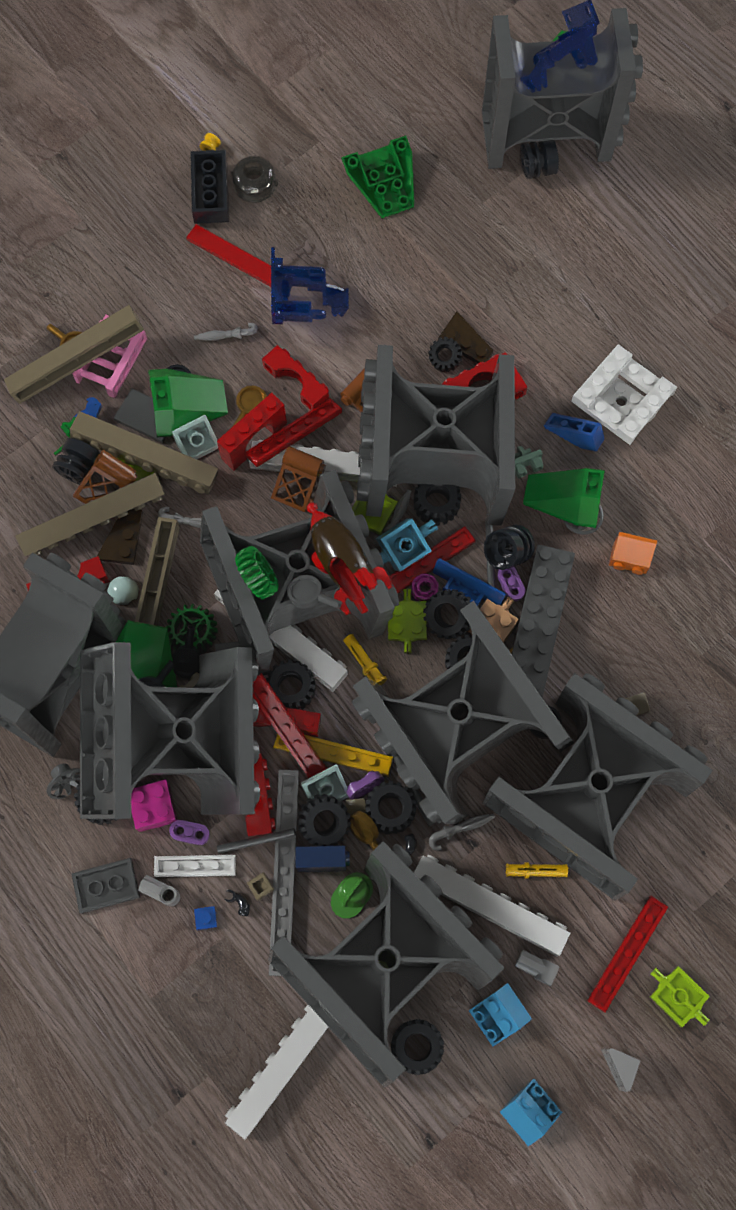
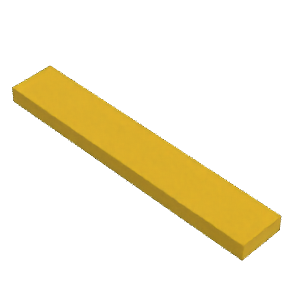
[274,734,393,777]

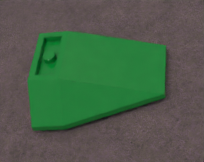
[341,135,414,219]
[148,369,228,438]
[523,468,605,528]
[116,620,177,688]

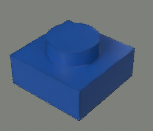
[194,906,217,930]

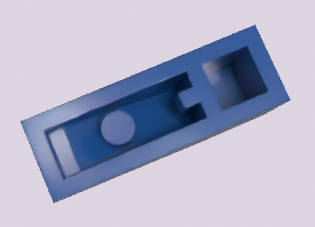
[544,413,605,452]

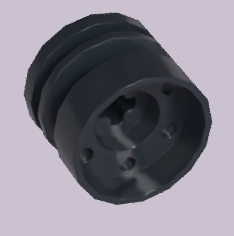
[520,140,559,179]
[52,438,100,485]
[484,524,535,570]

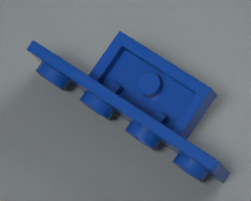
[433,558,506,606]

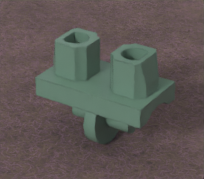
[515,446,543,479]

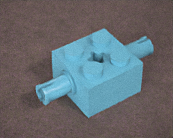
[375,518,438,572]

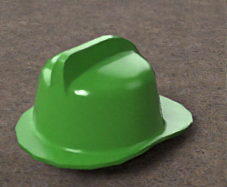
[331,872,373,919]

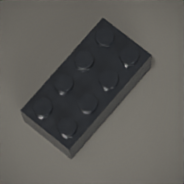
[191,150,229,224]

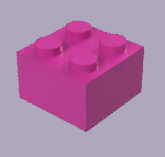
[131,780,178,832]

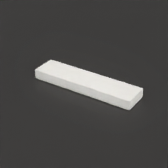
[154,855,236,878]

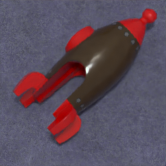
[307,502,393,615]

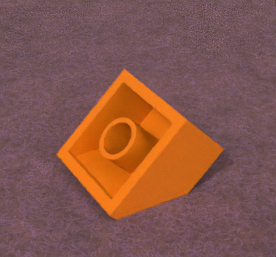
[609,532,657,575]

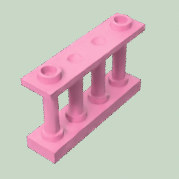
[73,315,147,398]

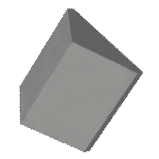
[601,1048,641,1092]

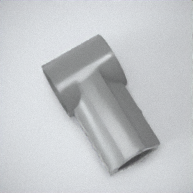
[138,875,180,907]
[515,950,560,986]

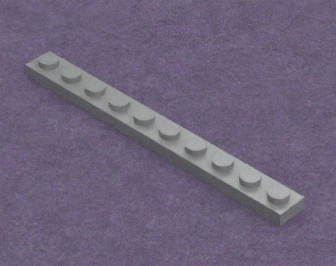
[269,770,299,976]

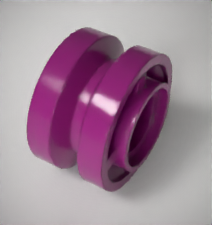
[411,574,439,602]

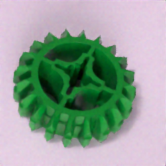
[235,546,279,599]
[166,603,218,652]

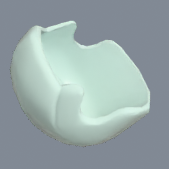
[107,576,139,605]

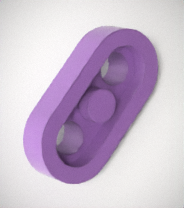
[497,567,525,602]
[346,771,384,799]
[169,820,210,845]

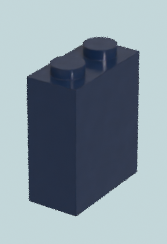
[295,846,350,873]

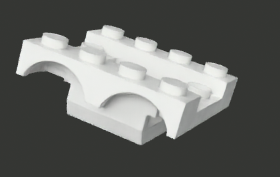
[571,344,677,445]

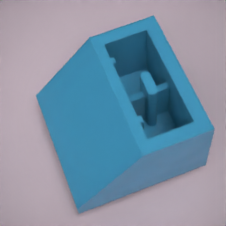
[469,983,532,1047]
[500,1079,562,1147]

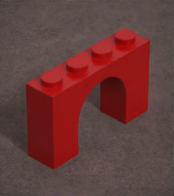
[442,352,528,400]
[217,392,287,471]

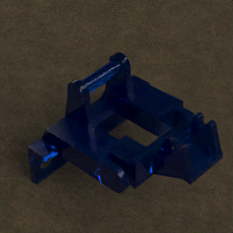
[520,0,600,93]
[271,247,349,325]

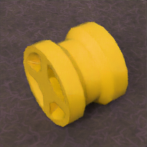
[199,133,221,151]

